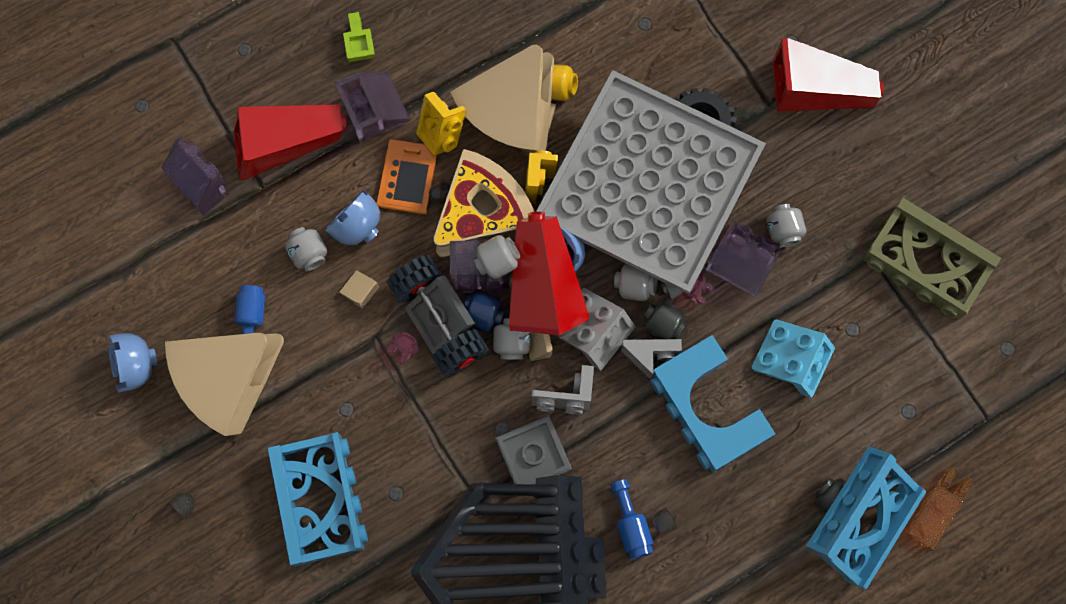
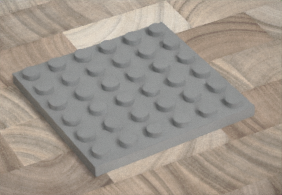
[536,70,766,294]

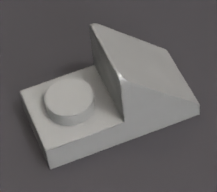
[621,339,682,379]

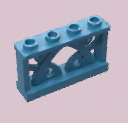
[268,432,368,567]
[806,446,926,590]

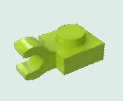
[343,12,375,62]

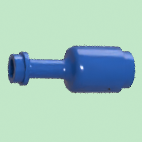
[234,285,266,334]
[610,479,654,560]

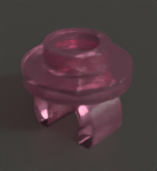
[683,274,714,304]
[387,332,419,364]

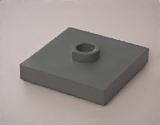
[495,415,572,484]

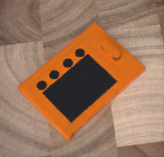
[376,139,437,215]

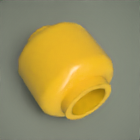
[551,64,578,101]

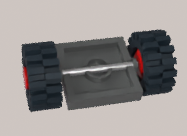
[387,255,489,377]

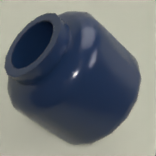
[464,291,506,333]

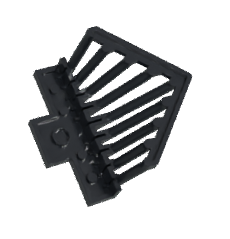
[411,475,607,604]

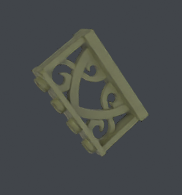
[862,198,1001,319]

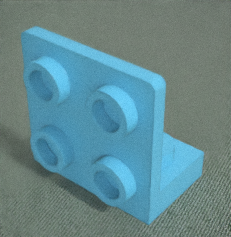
[752,319,835,398]

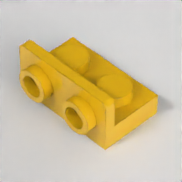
[416,92,466,156]
[525,150,558,204]

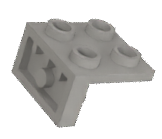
[555,288,636,370]
[531,365,594,415]

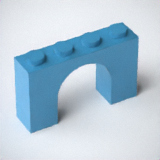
[650,335,775,473]

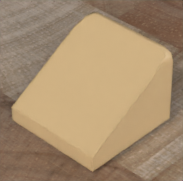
[339,270,379,309]
[529,333,552,361]

